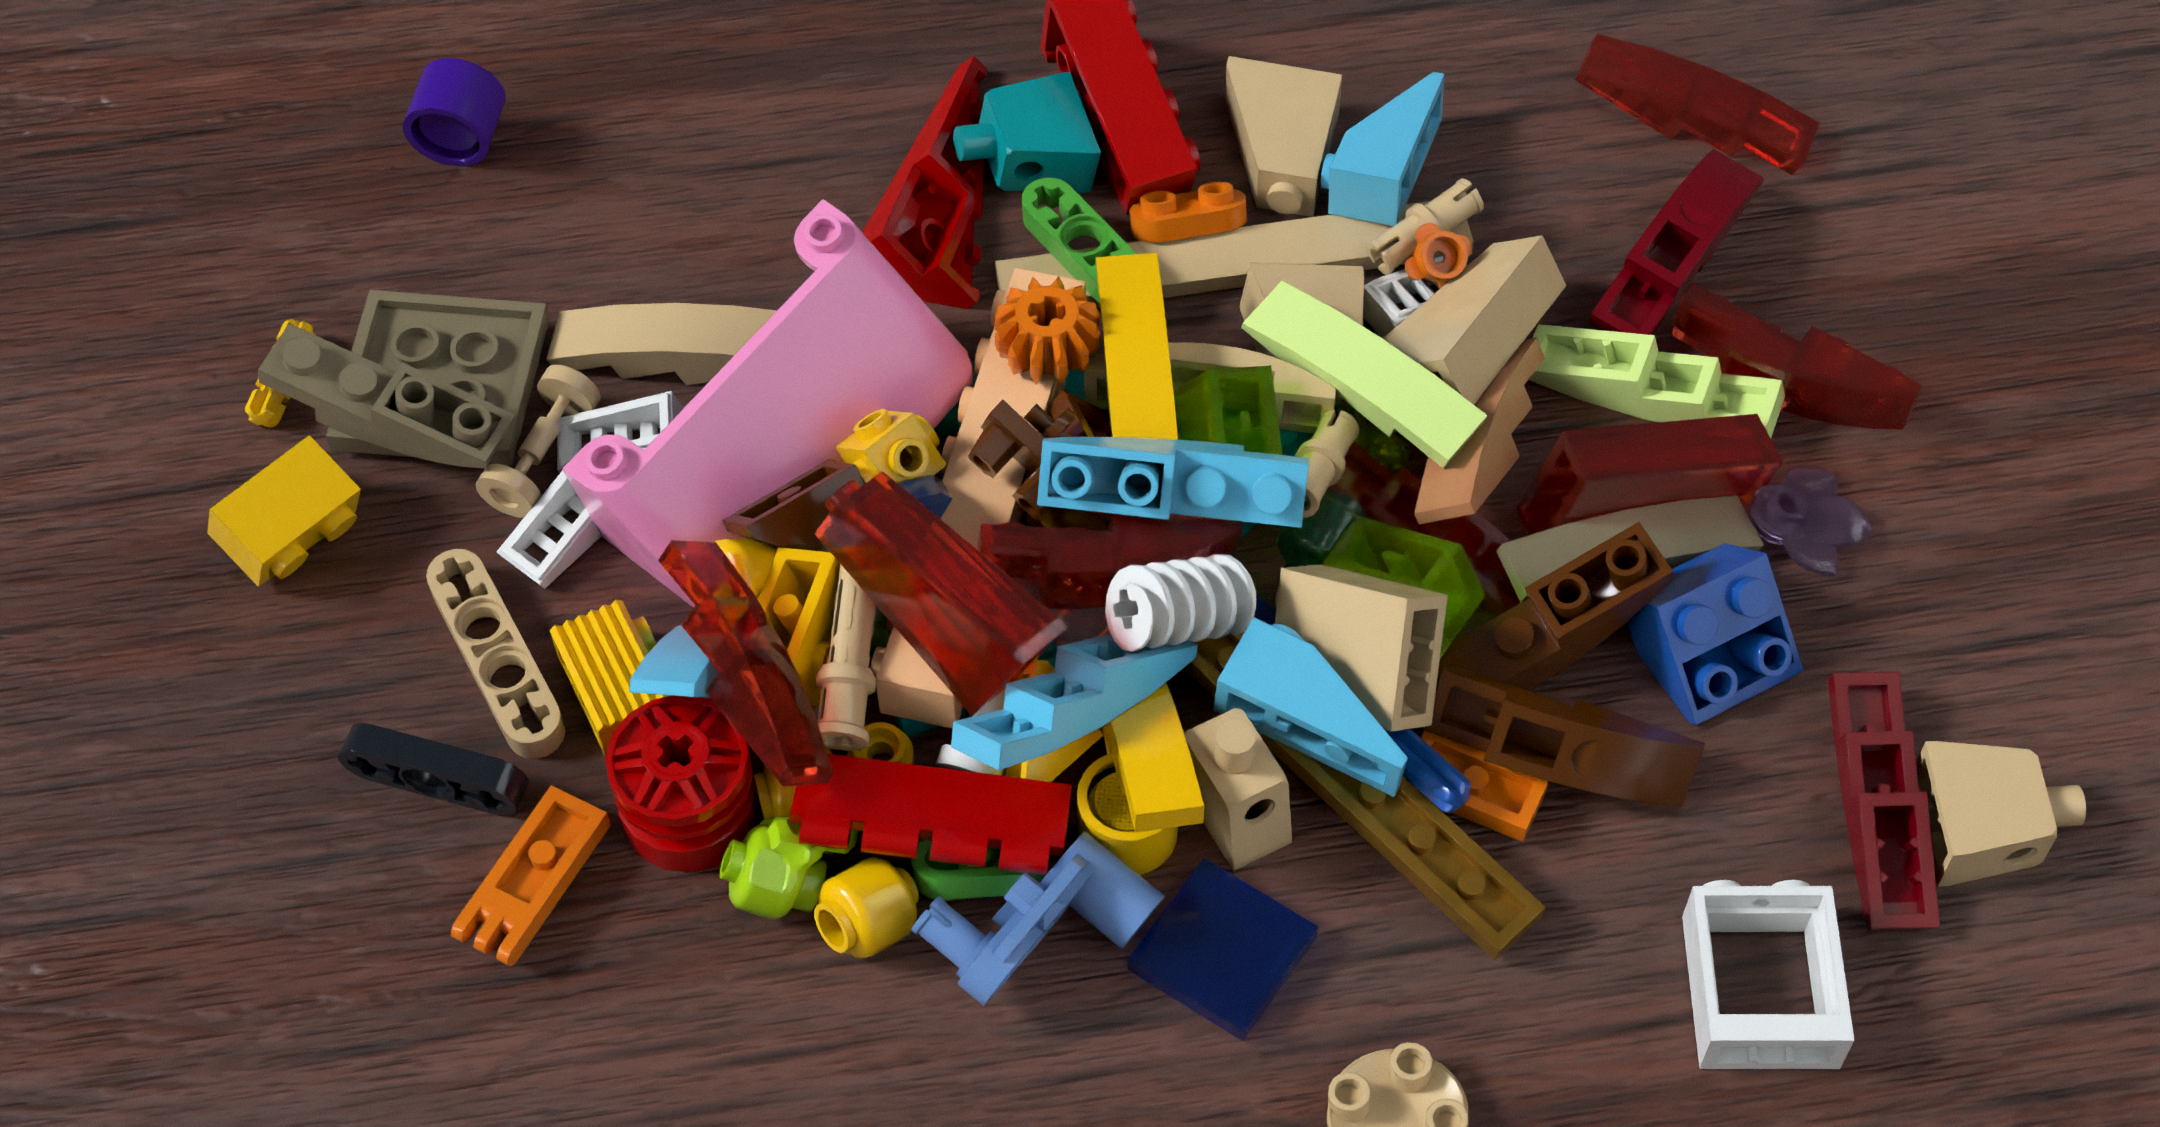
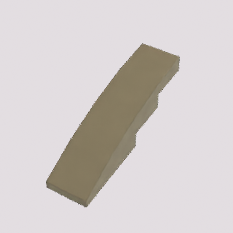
[1496,495,1764,603]

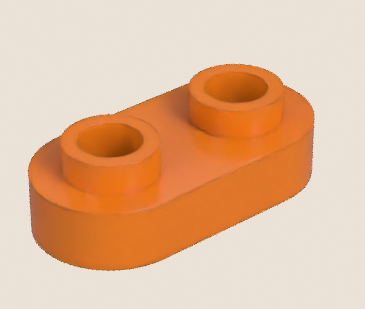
[1129,182,1247,243]

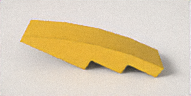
[1096,253,1178,440]
[1101,683,1205,832]

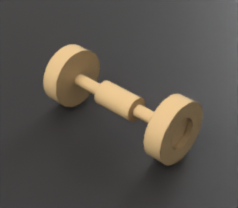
[476,365,601,518]

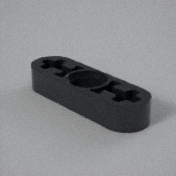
[338,723,529,816]

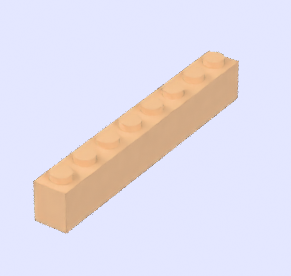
[870,268,1086,729]

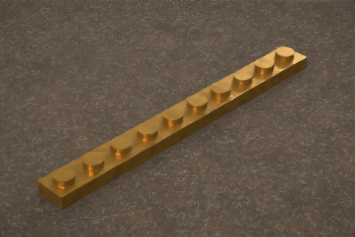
[1027,507,1546,961]

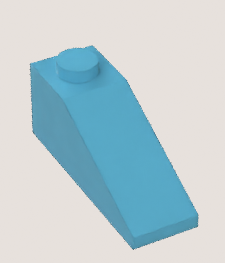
[1321,72,1444,226]
[1213,617,1408,797]

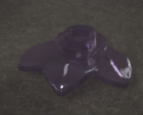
[1749,467,1872,576]

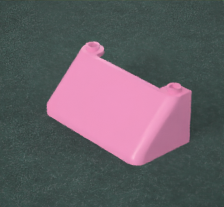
[562,199,974,619]

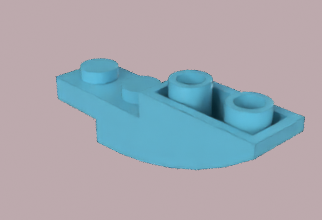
[1037,437,1309,528]

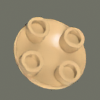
[1326,1042,1469,1127]

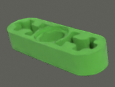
[1022,177,1137,304]

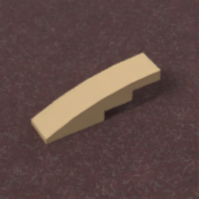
[547,303,776,385]

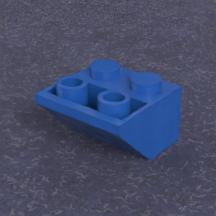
[1627,543,1804,725]

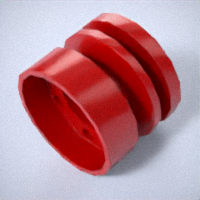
[605,695,761,873]

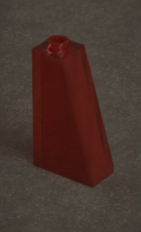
[1516,414,1783,535]
[815,471,1067,716]

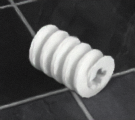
[1105,554,1256,652]

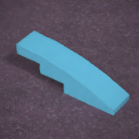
[951,634,1198,770]

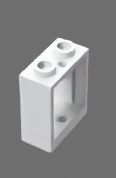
[1682,880,1854,1069]

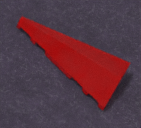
[862,55,987,309]

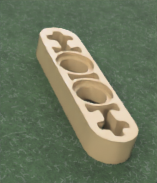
[426,549,566,759]

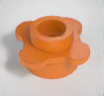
[1405,223,1472,289]

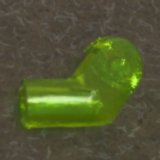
[1333,401,1410,471]

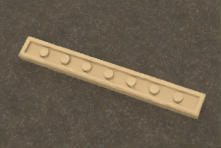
[995,201,1474,308]

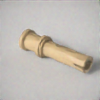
[809,544,883,751]

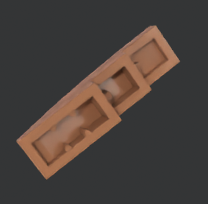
[1414,337,1545,524]

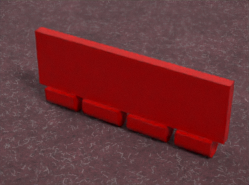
[790,750,1072,875]

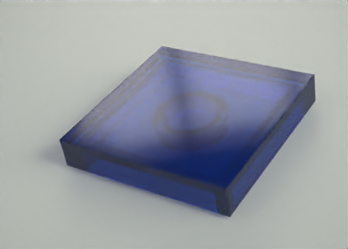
[1128,858,1318,1041]

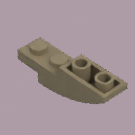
[258,323,515,468]

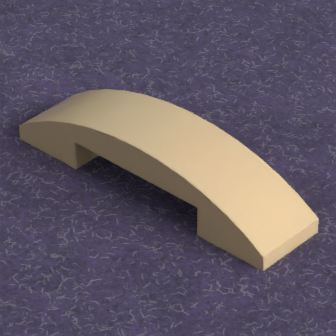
[1084,342,1336,433]

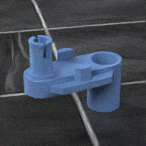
[911,831,1165,1007]

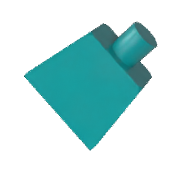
[953,72,1101,193]

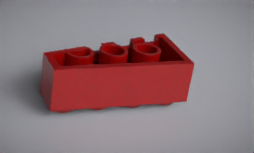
[1040,0,1201,215]

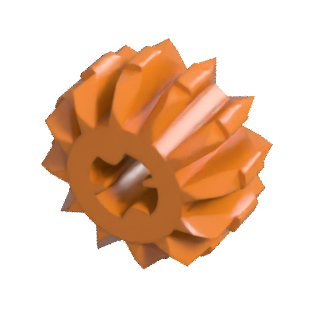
[994,276,1100,385]

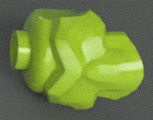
[720,816,858,920]

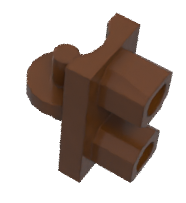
[968,399,1077,520]

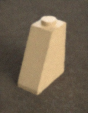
[1225,56,1342,217]
[1275,565,1448,732]

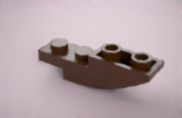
[1436,522,1675,691]
[1423,663,1705,807]

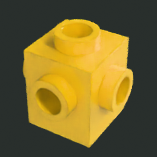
[835,409,947,491]

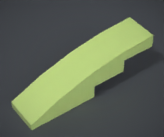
[1241,281,1488,469]
[1529,324,1785,443]

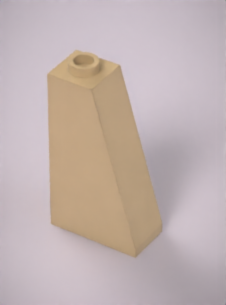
[1370,235,1567,423]

